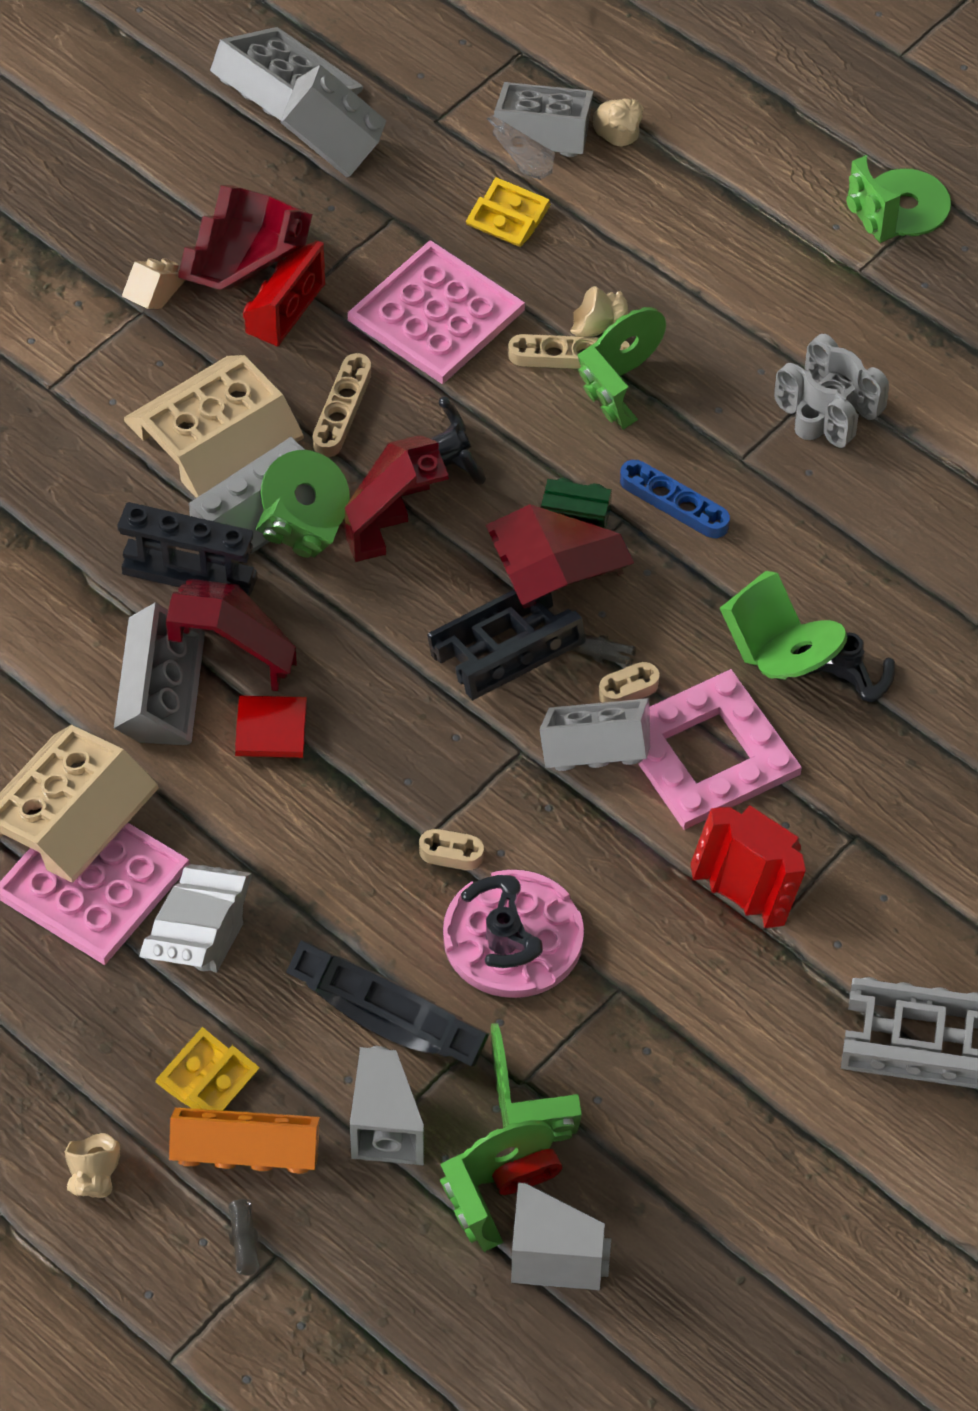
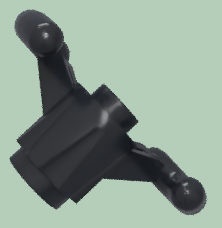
[430,396,486,485]
[797,632,895,702]
[461,875,543,968]

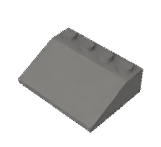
[210,27,363,120]

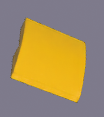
[466,177,551,247]
[155,1027,260,1111]

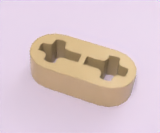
[599,662,659,703]
[419,829,484,870]

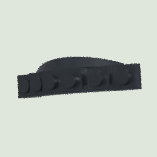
[286,940,490,1066]

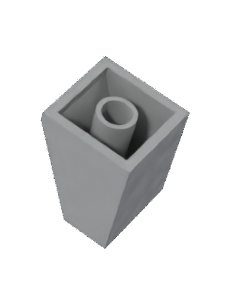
[350,1046,424,1165]
[511,1183,611,1290]

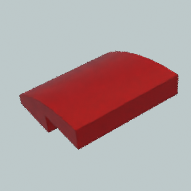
[235,696,307,758]

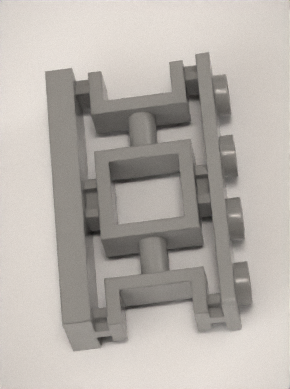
[841,977,978,1089]

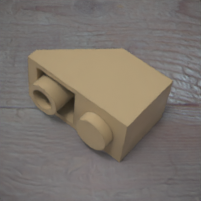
[122,258,185,309]

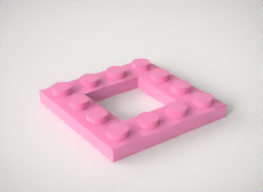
[638,669,802,830]

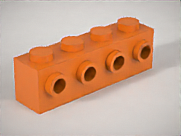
[169,1107,320,1174]

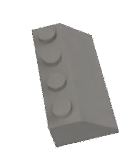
[189,437,316,562]
[114,603,205,745]

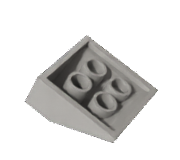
[494,82,593,157]

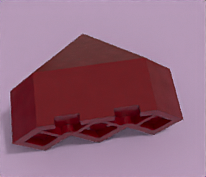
[178,185,313,290]
[345,435,449,562]
[485,504,634,610]
[166,579,297,691]

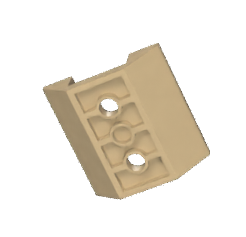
[124,355,304,498]
[0,725,159,883]

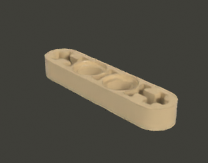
[508,334,630,369]
[313,353,371,457]

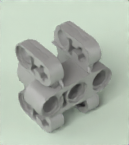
[774,333,889,448]

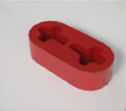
[492,1149,563,1195]

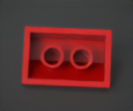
[243,241,326,347]

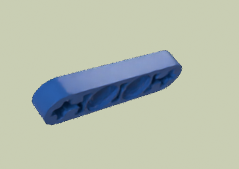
[620,460,730,538]

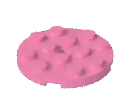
[443,870,584,998]

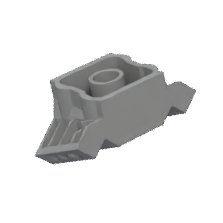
[139,864,252,973]

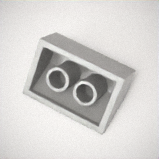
[280,65,387,178]
[540,698,650,771]

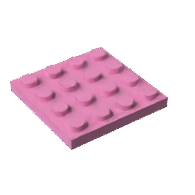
[348,240,525,384]
[0,823,190,965]

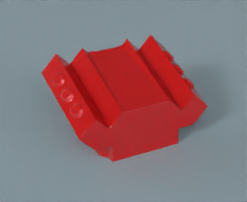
[690,805,806,928]

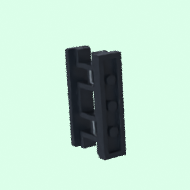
[117,502,257,597]
[427,589,586,701]

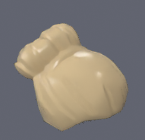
[593,99,644,146]
[570,286,628,337]
[64,1133,120,1198]

